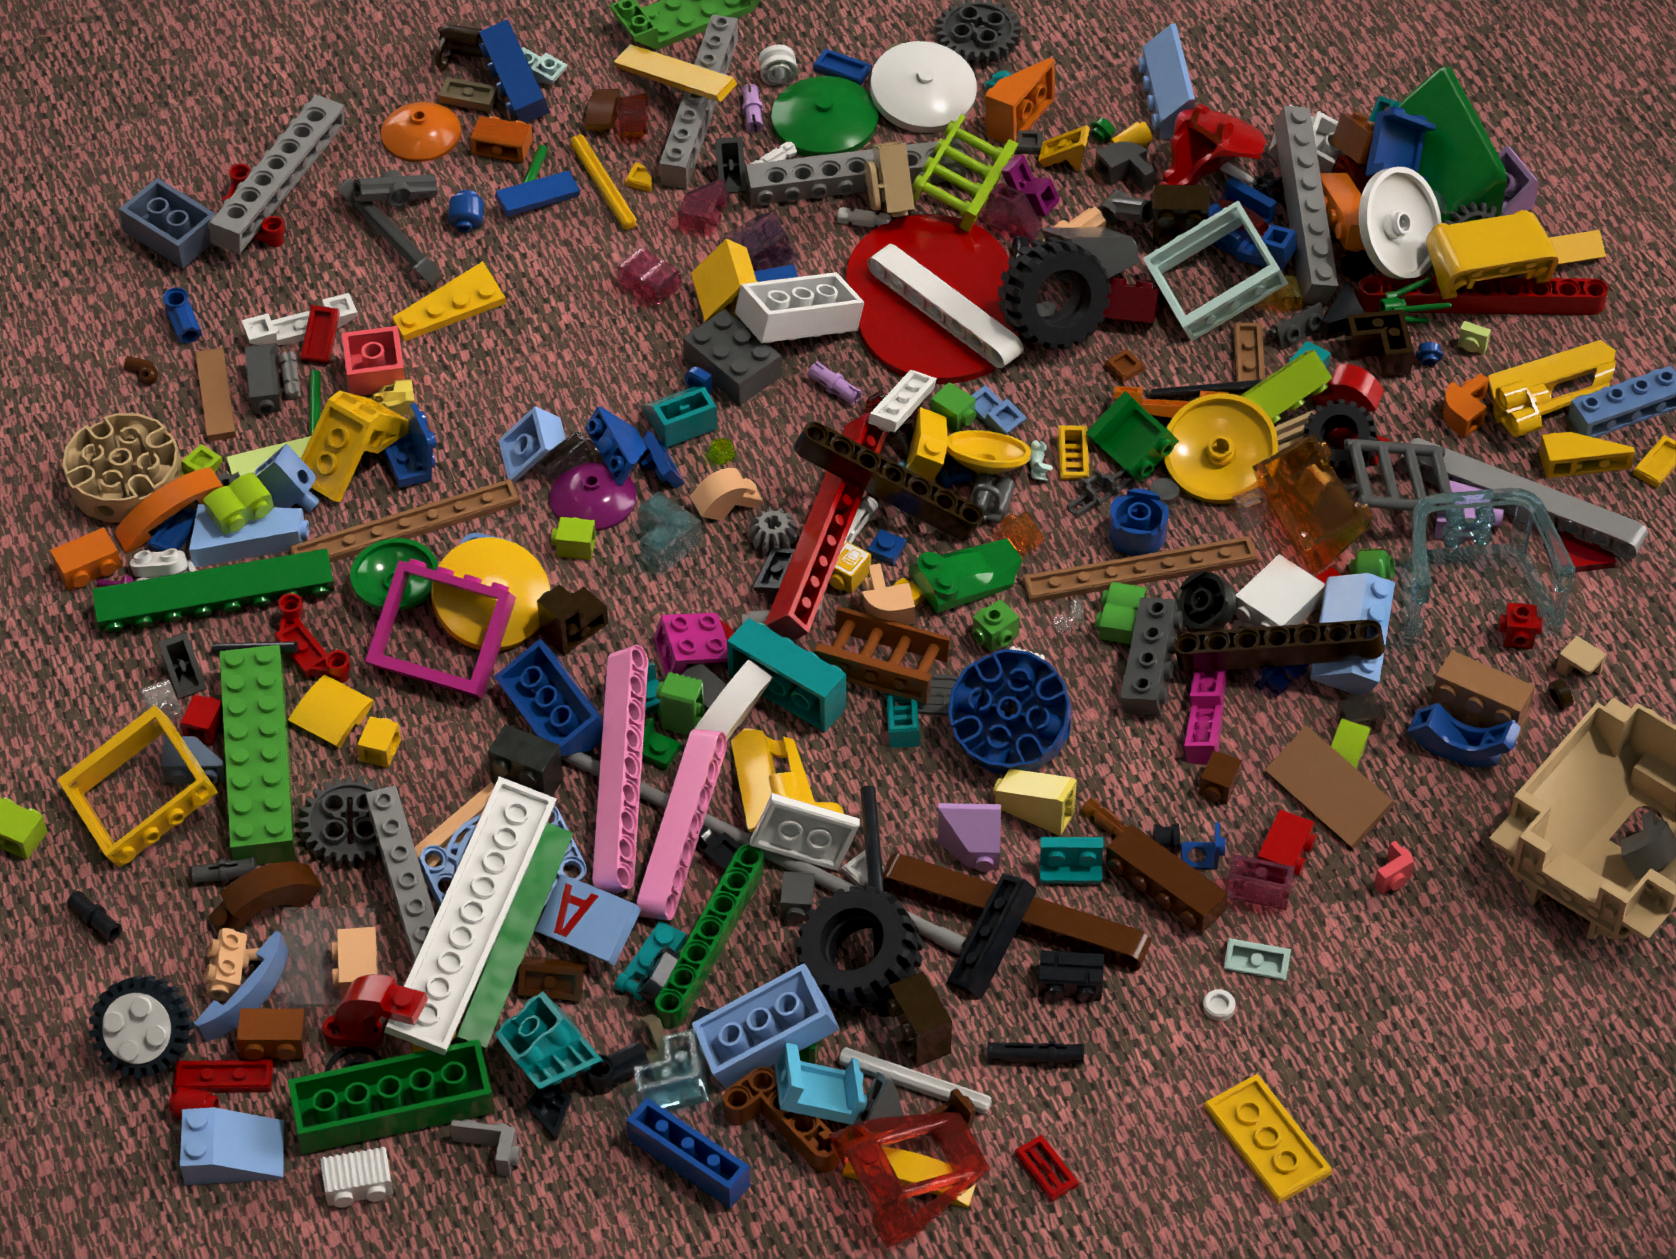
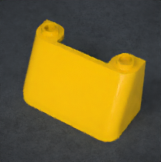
[1425,210,1559,299]

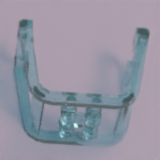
[1403,488,1575,647]

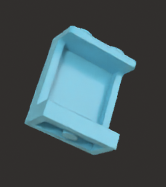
[774,1042,867,1125]

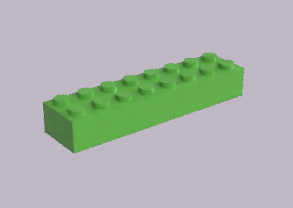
[220,644,297,865]

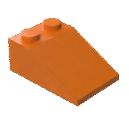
[984,58,1055,144]

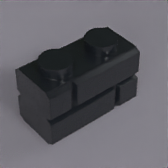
[1038,950,1104,1003]

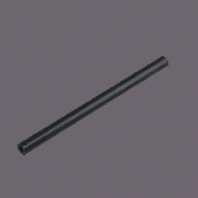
[860,785,891,1017]

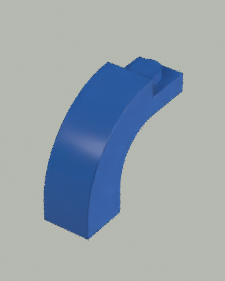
[1407,703,1521,767]

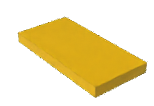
[1204,1073,1333,1204]

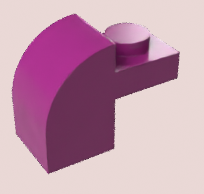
[1001,155,1060,216]

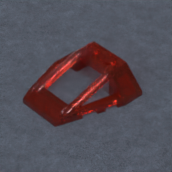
[829,1112,990,1249]

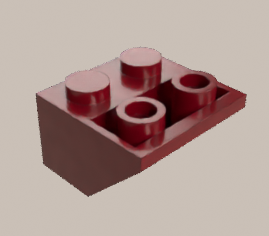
[1103,277,1160,323]

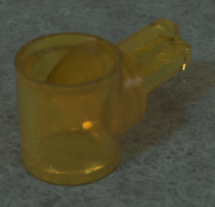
[1252,275,1304,312]

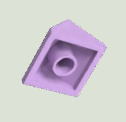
[1498,145,1539,215]

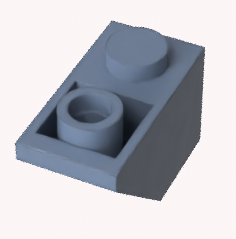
[161,736,226,785]

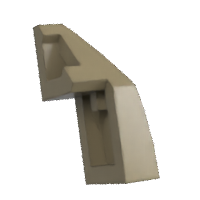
[640,1014,667,1083]

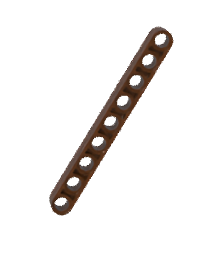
[883,853,1151,971]

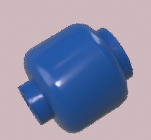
[448,190,485,233]

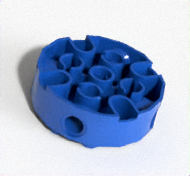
[948,649,1073,775]

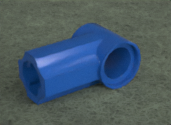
[163,287,202,344]

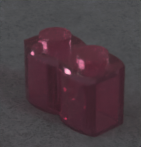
[617,247,682,305]

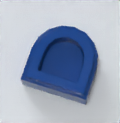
[684,366,713,395]

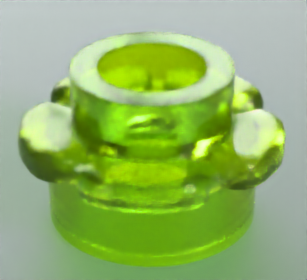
[708,438,736,464]

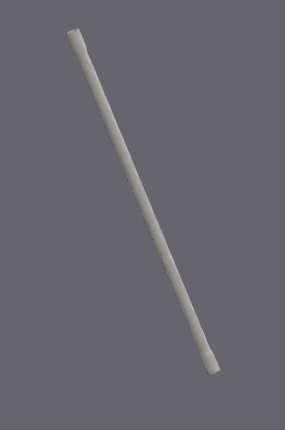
[561,752,968,955]

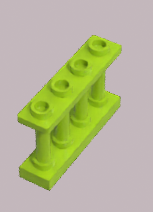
[912,114,1018,232]

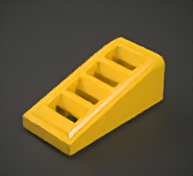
[1057,425,1089,480]

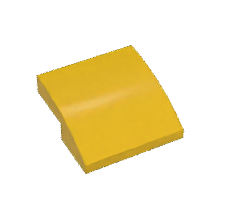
[288,674,375,749]

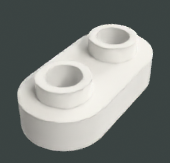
[130,548,188,577]

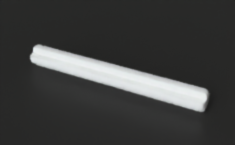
[839,1047,992,1114]

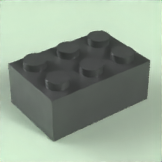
[683,309,782,405]

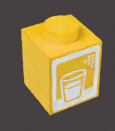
[829,541,871,594]

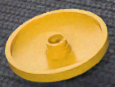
[1164,393,1279,504]
[431,537,550,651]

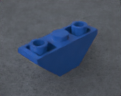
[585,406,647,485]

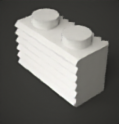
[320,1147,393,1208]

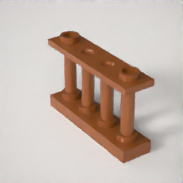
[814,606,951,704]

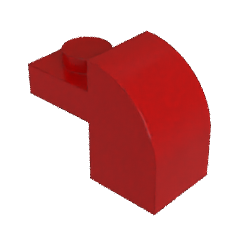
[1312,364,1384,412]

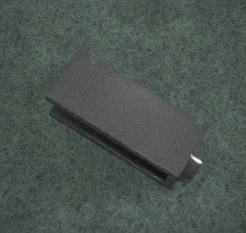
[245,343,281,415]

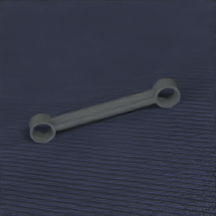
[337,177,444,287]

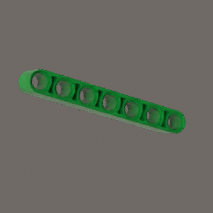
[655,844,764,1029]

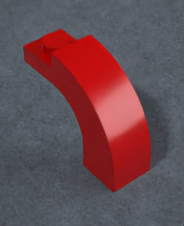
[335,974,428,1039]

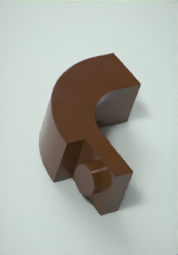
[208,861,322,934]

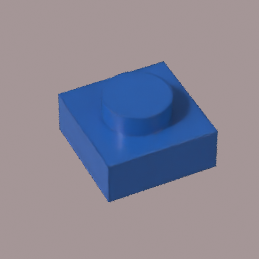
[867,529,906,566]

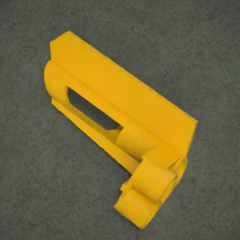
[731,728,844,832]

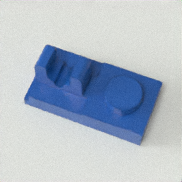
[641,430,685,488]

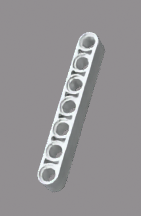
[867,244,1024,368]

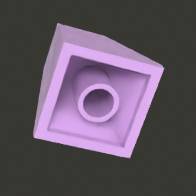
[938,803,1001,872]

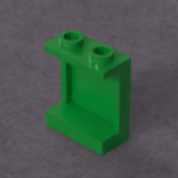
[1086,391,1179,483]

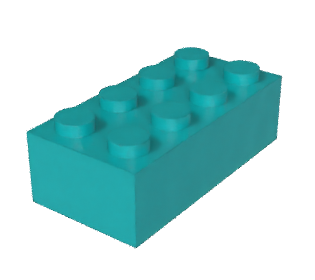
[727,618,846,732]

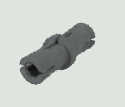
[192,857,257,885]

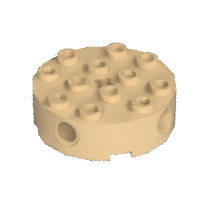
[62,413,183,523]

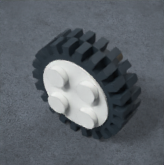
[89,975,194,1078]

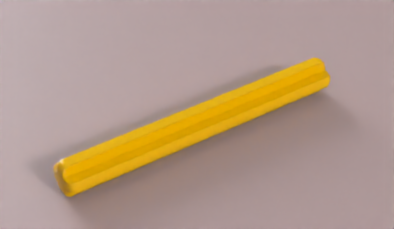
[571,134,637,231]

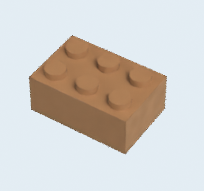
[1431,650,1535,740]

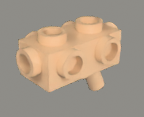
[204,928,260,1001]

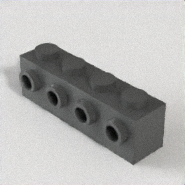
[1120,598,1183,716]

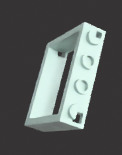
[1143,200,1288,341]

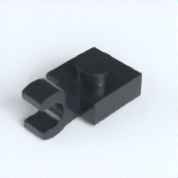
[697,825,741,874]

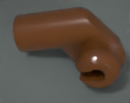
[124,356,158,385]

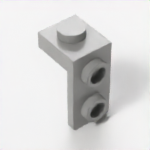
[450,1119,521,1177]

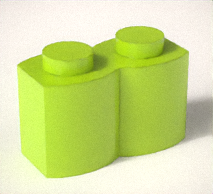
[203,472,274,534]

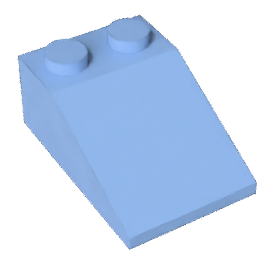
[180,1108,285,1185]

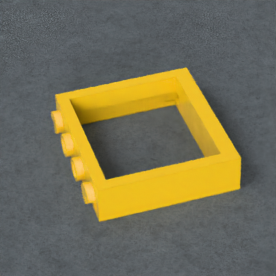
[57,705,218,867]

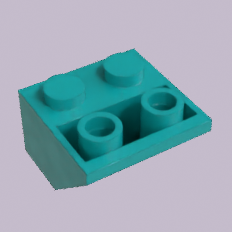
[642,386,718,448]

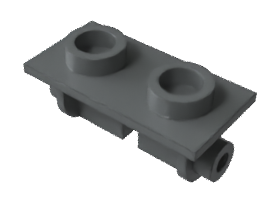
[1268,302,1324,350]

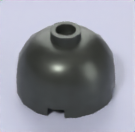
[1176,571,1237,631]

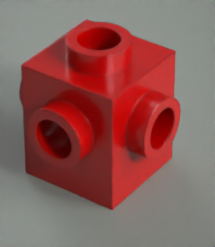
[1498,603,1542,649]

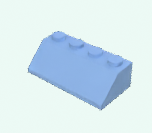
[1138,24,1195,139]
[1310,573,1395,697]
[692,963,840,1089]

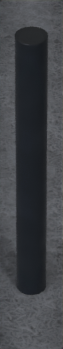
[1151,379,1264,400]

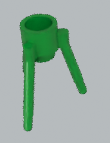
[1379,277,1452,323]

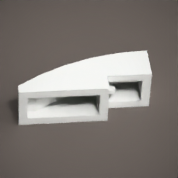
[695,660,773,741]

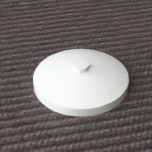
[870,41,977,133]
[1359,167,1442,280]

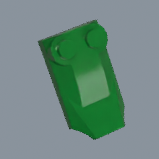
[908,538,1023,613]

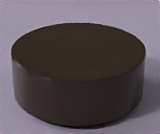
[1548,678,1574,710]

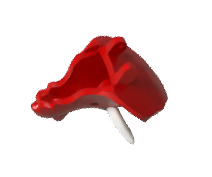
[1159,104,1267,186]

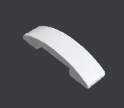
[241,293,358,345]

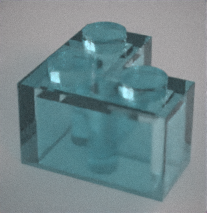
[638,491,702,576]
[634,1029,709,1111]

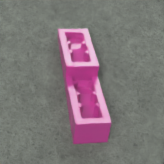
[1184,670,1227,764]

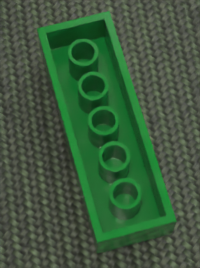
[288,1039,494,1154]

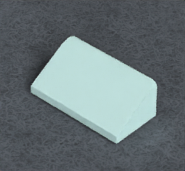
[1223,938,1291,980]

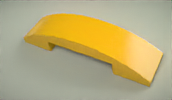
[842,1146,977,1208]

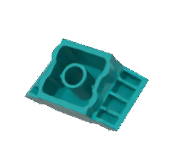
[495,991,604,1090]

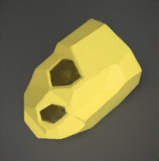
[370,379,415,415]

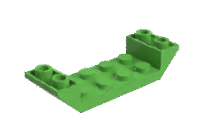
[609,0,761,50]

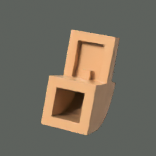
[690,468,763,520]
[862,563,916,625]

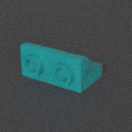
[1039,837,1103,884]

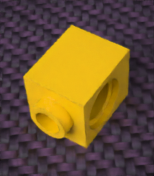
[357,716,401,768]

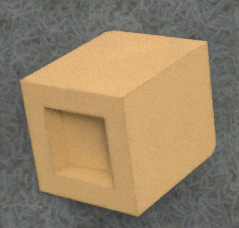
[1556,636,1607,677]

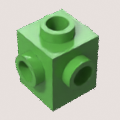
[972,599,1020,653]

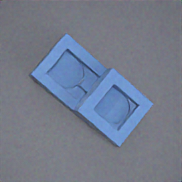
[971,385,1027,435]

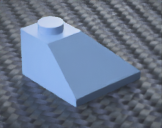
[498,406,566,483]

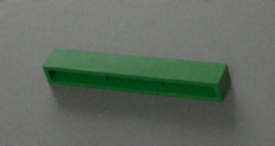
[92,548,335,633]

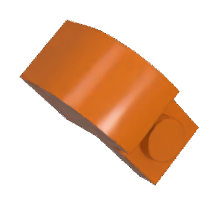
[1442,373,1489,439]

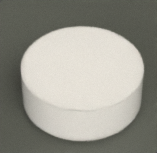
[1203,989,1235,1021]

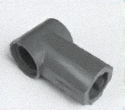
[1097,190,1153,226]

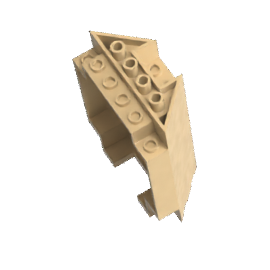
[1489,698,1676,939]

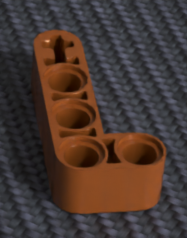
[723,1067,839,1173]

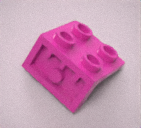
[653,613,728,677]

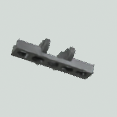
[1067,469,1134,518]

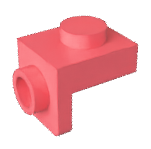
[1374,841,1414,895]

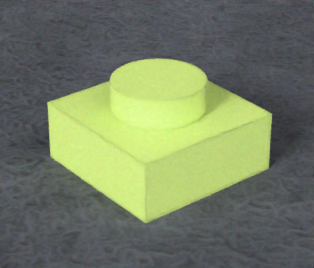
[1457,321,1491,355]

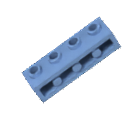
[1568,366,1676,438]

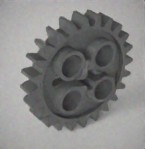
[935,0,1021,66]
[300,775,386,869]

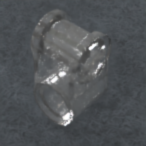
[139,678,182,736]

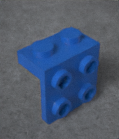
[382,403,436,488]

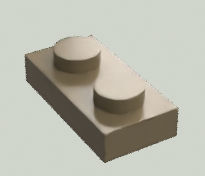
[439,77,498,112]

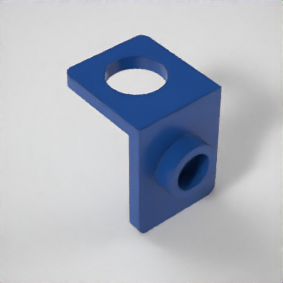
[1181,822,1225,869]

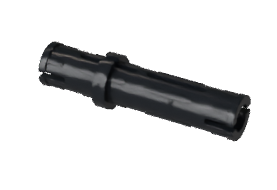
[987,1040,1084,1066]

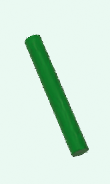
[523,145,548,183]
[309,370,321,436]

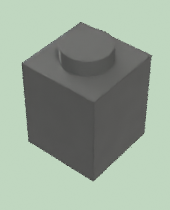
[780,871,815,923]

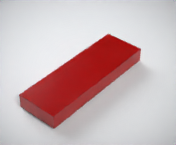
[174,1060,274,1093]

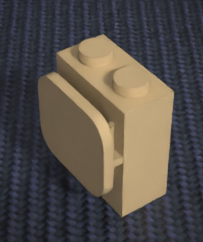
[864,141,915,217]

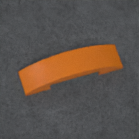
[1114,386,1229,417]
[114,467,224,553]

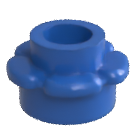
[1415,342,1443,365]

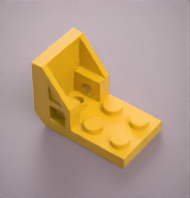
[301,390,408,502]

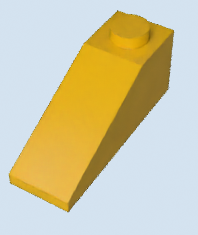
[906,407,948,482]
[1538,432,1635,478]

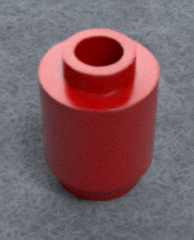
[169,1087,219,1120]

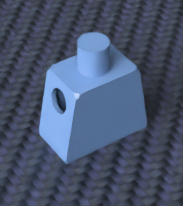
[254,444,319,513]

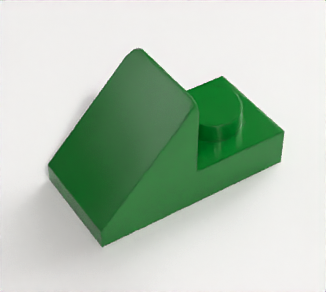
[642,717,681,770]

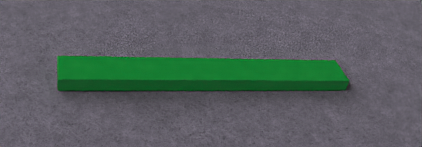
[456,822,573,1052]

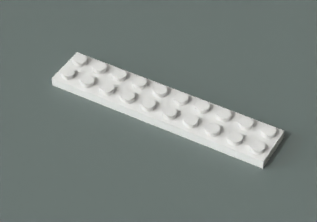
[385,776,557,1056]

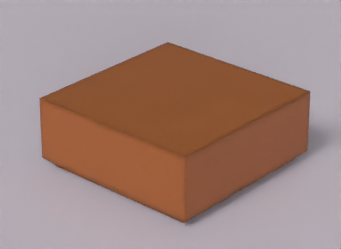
[1105,349,1145,384]

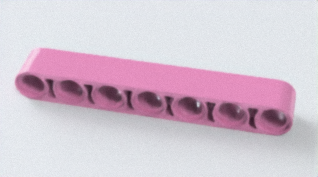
[637,729,727,920]

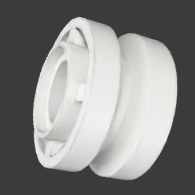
[758,45,798,86]

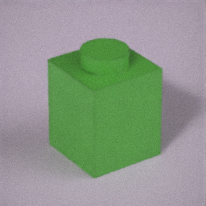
[931,382,976,432]

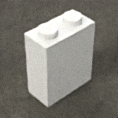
[1234,554,1326,628]

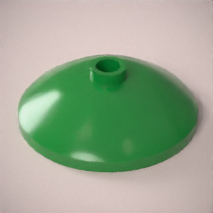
[350,538,438,611]

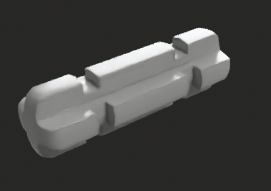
[280,351,301,400]

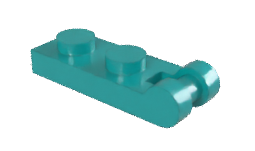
[614,921,687,1002]

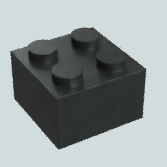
[488,724,563,797]

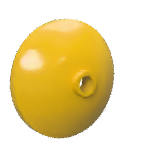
[946,430,1031,475]

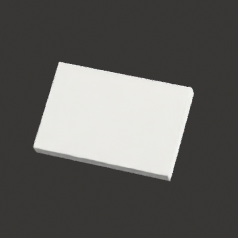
[750,793,860,871]

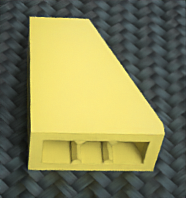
[993,769,1077,836]

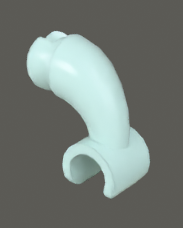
[1029,440,1053,482]

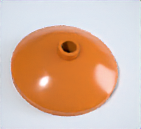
[381,102,461,162]

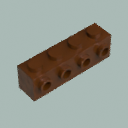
[1106,824,1228,933]

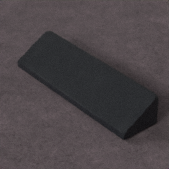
[946,873,1037,999]

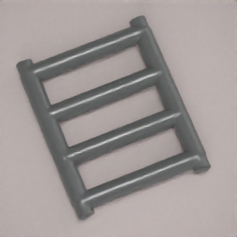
[1344,439,1461,514]

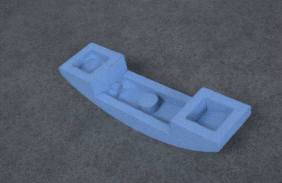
[194,931,289,1042]

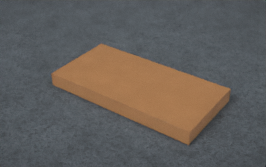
[1265,725,1395,849]

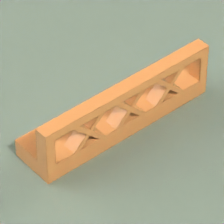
[415,782,494,868]

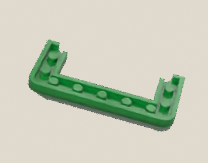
[1400,66,1507,222]

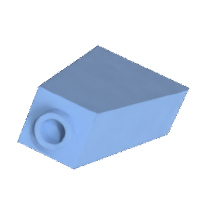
[189,504,309,567]

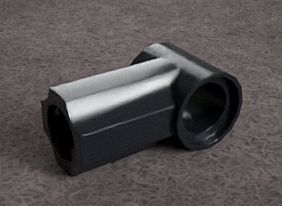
[586,1042,650,1095]

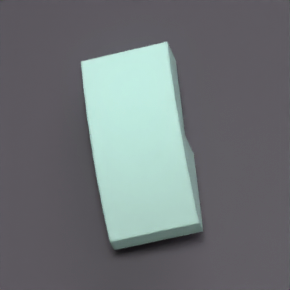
[522,47,567,84]

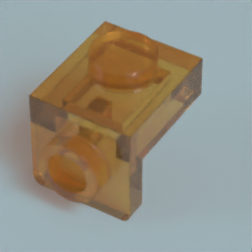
[995,511,1046,556]

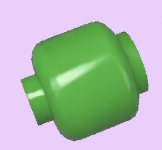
[1349,548,1394,580]

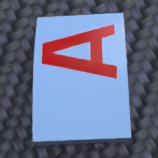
[535,874,641,966]

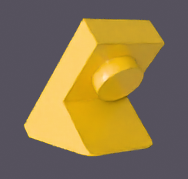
[1038,125,1090,172]

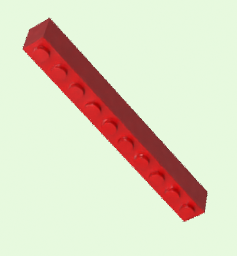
[765,412,888,641]

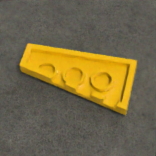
[392,261,506,342]

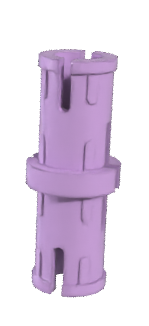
[741,84,764,133]
[807,361,863,406]

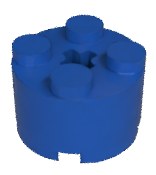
[1109,489,1169,556]

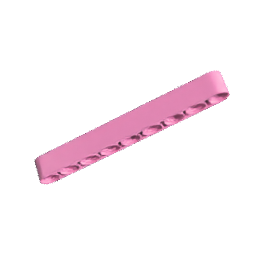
[592,645,648,894]

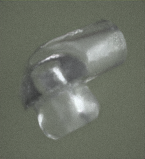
[1053,599,1085,635]

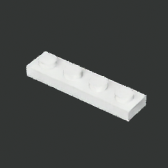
[868,370,937,432]

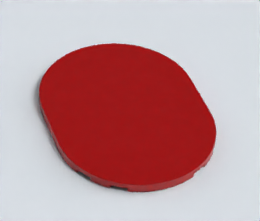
[846,214,1022,384]

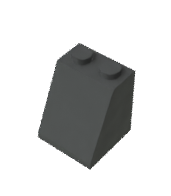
[1042,227,1140,285]

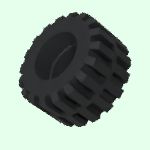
[1303,399,1377,478]

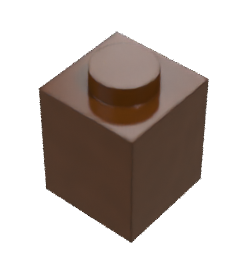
[1199,750,1242,804]

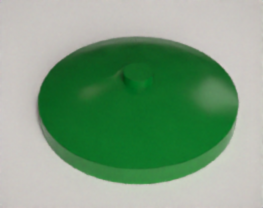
[771,76,878,157]

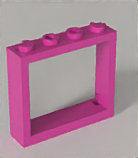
[365,559,516,699]

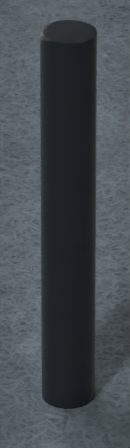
[211,641,299,655]

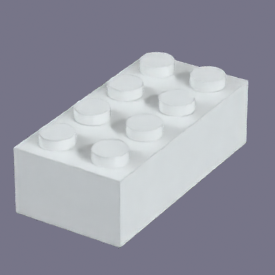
[735,272,864,343]

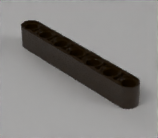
[794,422,984,541]
[1174,619,1385,672]

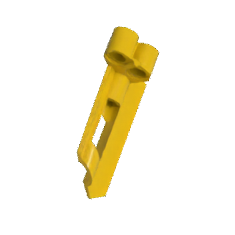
[1488,340,1616,437]

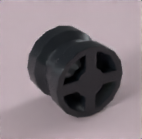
[1153,823,1180,854]

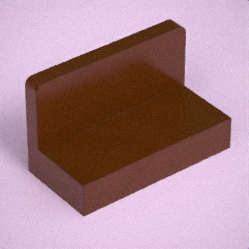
[517,956,588,1001]

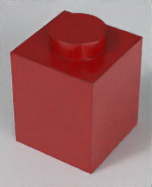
[180,694,223,746]

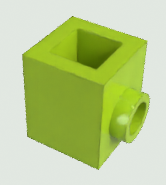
[551,517,596,560]

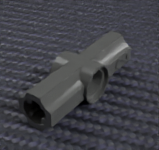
[353,170,438,206]

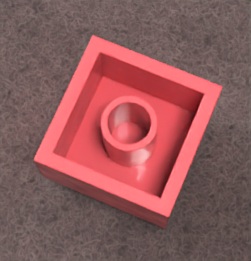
[342,326,405,396]

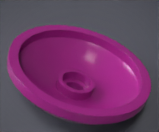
[550,462,636,531]

